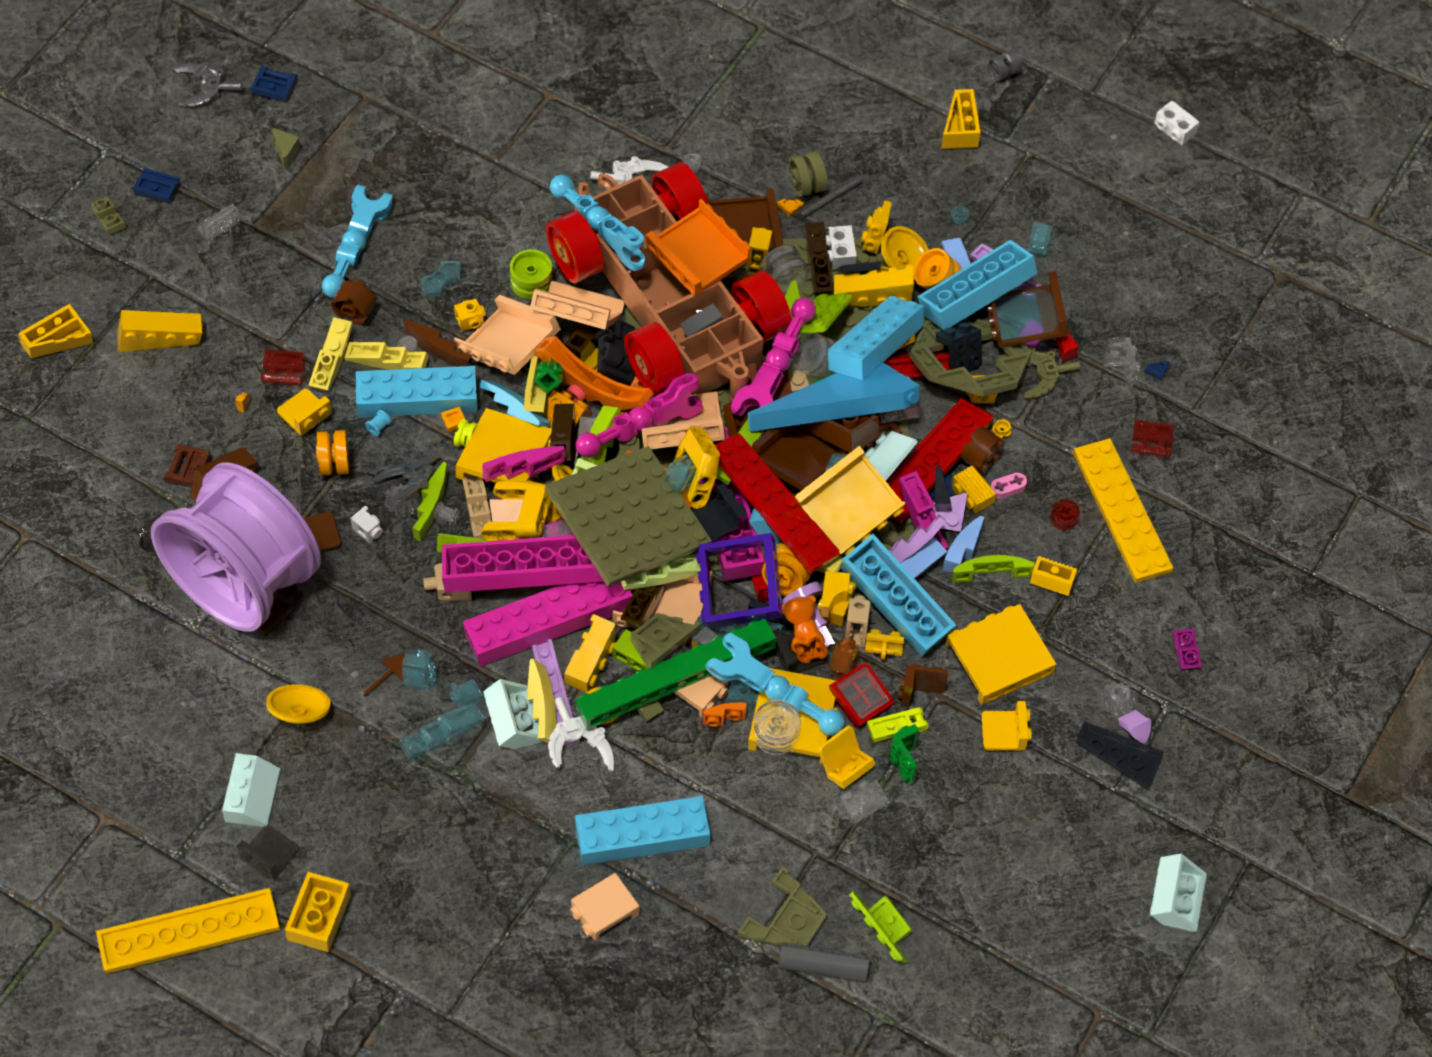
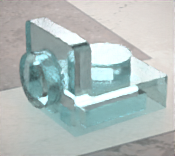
[449,679,483,709]

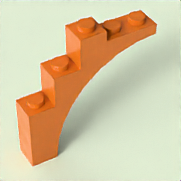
[534,336,654,414]

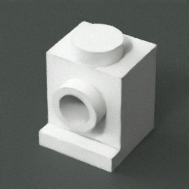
[351,506,383,543]

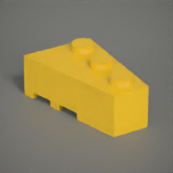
[941,89,980,149]
[19,304,93,358]
[565,614,615,692]

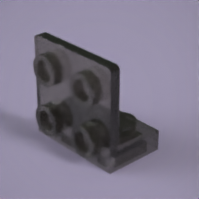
[773,628,825,673]

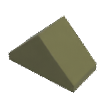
[271,128,301,169]

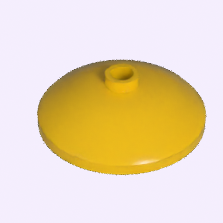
[881,226,929,270]
[266,684,330,724]

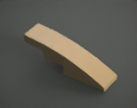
[462,474,494,539]

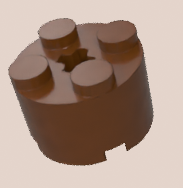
[331,280,377,324]
[960,426,1006,474]

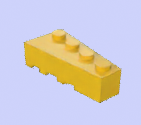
[833,265,914,307]
[117,310,202,352]

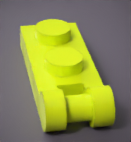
[867,707,929,743]

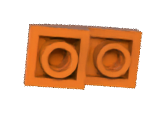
[703,702,746,727]

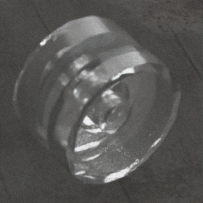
[760,245,810,293]
[790,332,836,379]
[753,700,801,755]

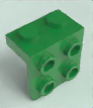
[889,724,919,786]

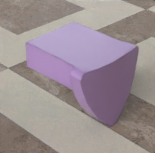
[1118,710,1151,744]

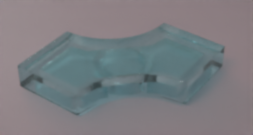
[421,261,460,297]

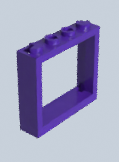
[696,533,783,629]

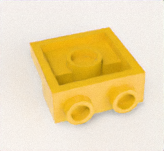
[861,200,892,254]

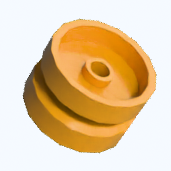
[913,248,962,291]
[316,430,349,476]
[762,543,813,596]

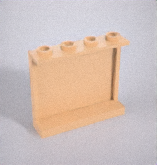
[530,281,625,329]
[454,295,560,375]
[642,392,725,449]
[613,571,713,643]

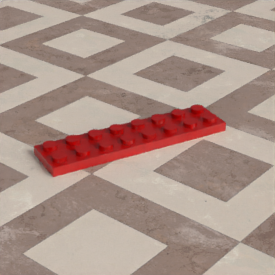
[886,398,994,524]
[715,433,840,573]

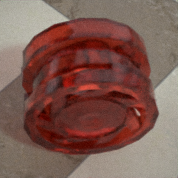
[1050,499,1080,531]

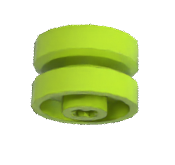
[510,249,552,299]

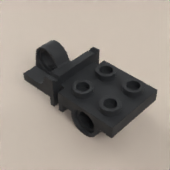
[595,319,635,386]

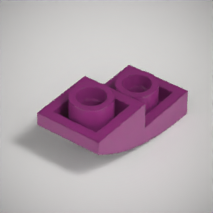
[1172,629,1202,670]

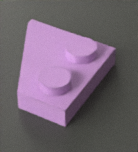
[933,493,967,532]

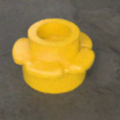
[992,419,1012,438]

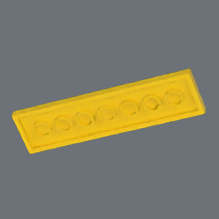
[1073,438,1174,583]
[96,888,280,974]

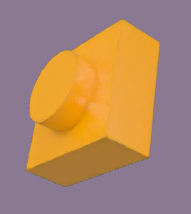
[441,407,466,432]

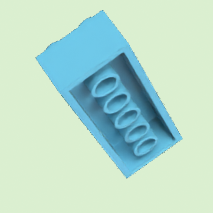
[918,240,1037,330]
[828,296,924,380]
[356,366,477,418]
[839,534,956,657]
[575,796,710,865]

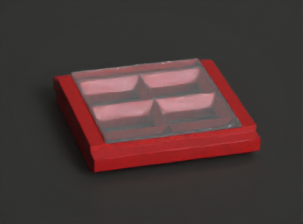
[829,662,894,727]

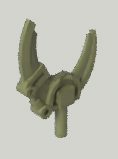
[994,347,1080,399]

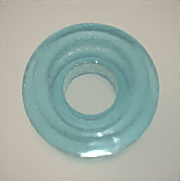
[950,206,970,224]

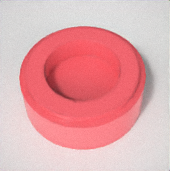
[566,385,586,402]

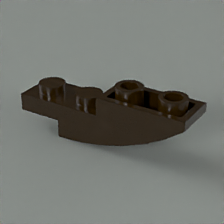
[805,222,833,292]
[621,583,667,626]

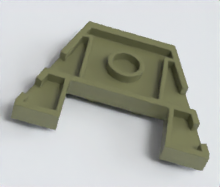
[737,866,827,947]

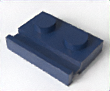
[133,168,180,203]

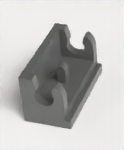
[680,304,724,337]

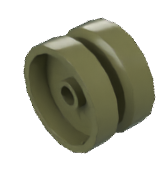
[788,150,828,197]

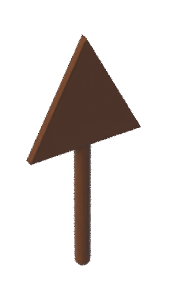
[363,651,414,696]

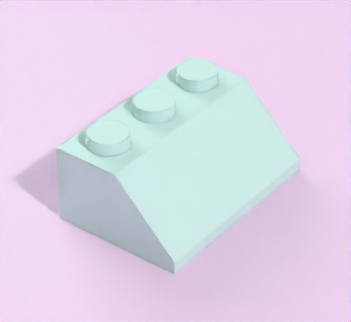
[864,431,917,481]
[484,679,544,749]
[222,753,281,827]
[1150,854,1207,932]

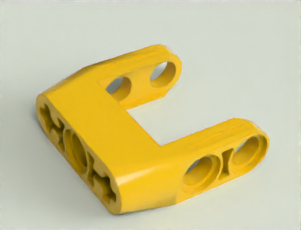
[671,426,720,509]
[481,481,551,541]

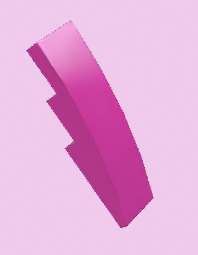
[482,446,565,482]
[898,471,948,549]

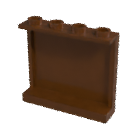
[706,188,784,264]
[752,425,849,491]

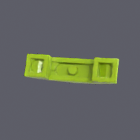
[951,555,1035,583]

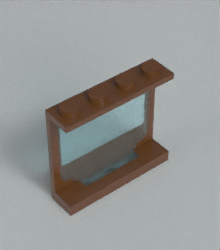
[987,271,1069,347]

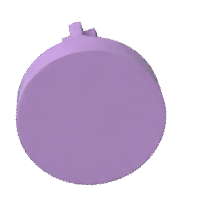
[782,582,835,647]

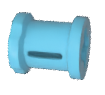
[365,410,392,436]

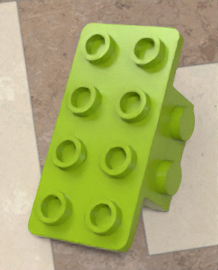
[798,293,852,343]

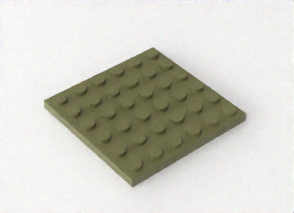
[544,446,712,587]

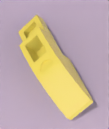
[309,317,353,391]

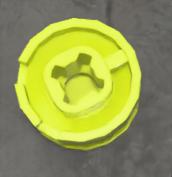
[454,419,477,447]

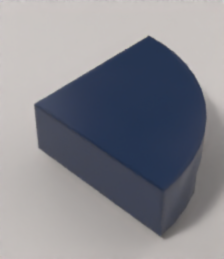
[1144,361,1170,381]

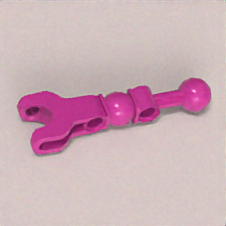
[731,297,816,416]
[576,373,703,458]

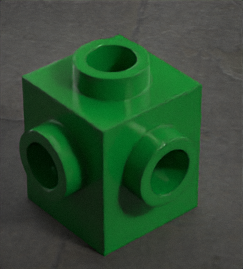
[534,358,564,393]

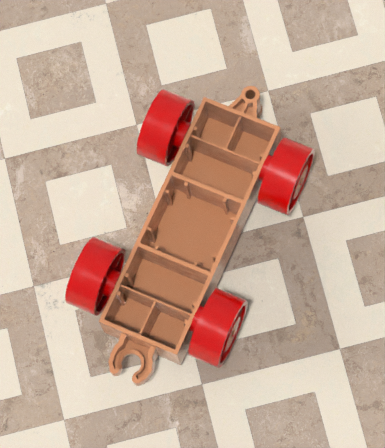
[545,162,792,403]

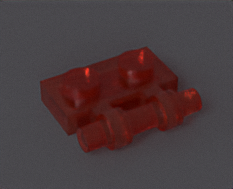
[261,349,305,385]
[1131,419,1174,457]

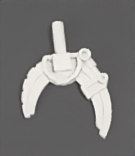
[590,156,668,184]
[548,697,614,772]

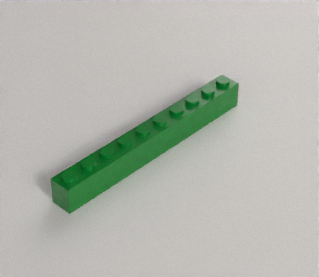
[576,618,776,730]

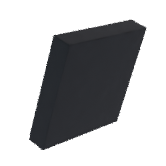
[837,261,882,275]

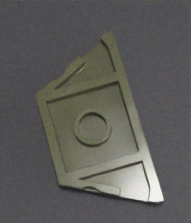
[630,613,702,669]

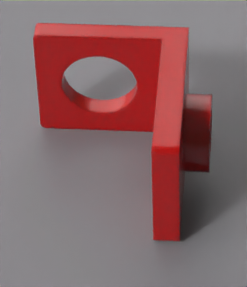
[752,575,769,601]

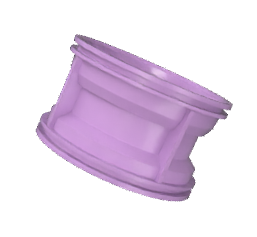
[151,463,321,632]

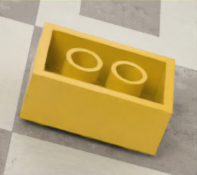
[285,872,351,952]

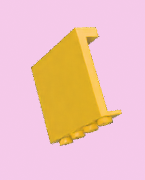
[456,408,552,491]
[795,446,905,556]
[945,604,1057,705]
[748,668,838,764]

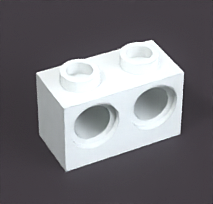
[1154,101,1200,145]
[826,226,857,269]

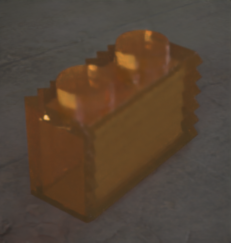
[829,638,859,674]

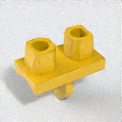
[865,629,904,660]

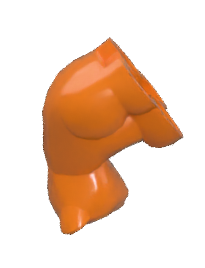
[782,596,828,663]

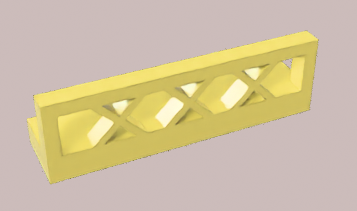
[524,354,547,413]

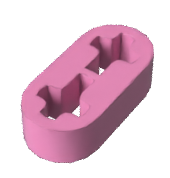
[991,473,1027,499]

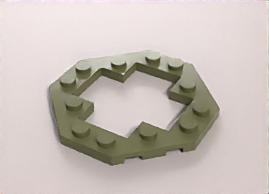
[909,318,1031,396]

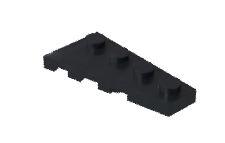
[1076,721,1163,790]

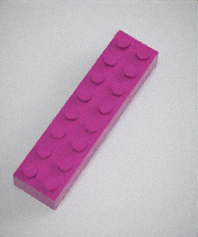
[693,426,765,581]
[442,535,603,593]
[463,581,633,667]

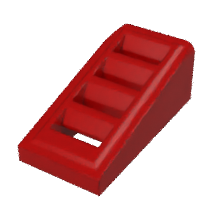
[1056,331,1078,362]

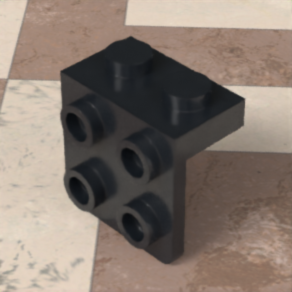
[936,323,982,371]
[692,483,747,542]

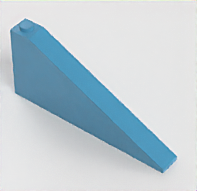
[748,363,920,432]

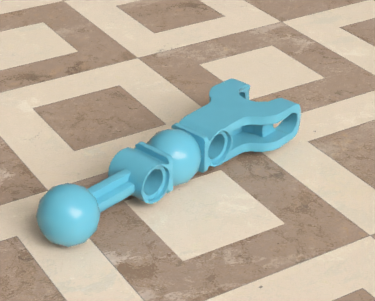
[550,174,646,271]
[322,184,393,298]
[705,633,845,736]

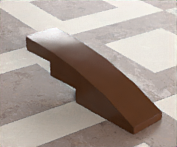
[404,319,472,367]

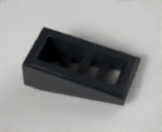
[935,466,952,511]

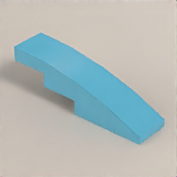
[480,380,550,427]

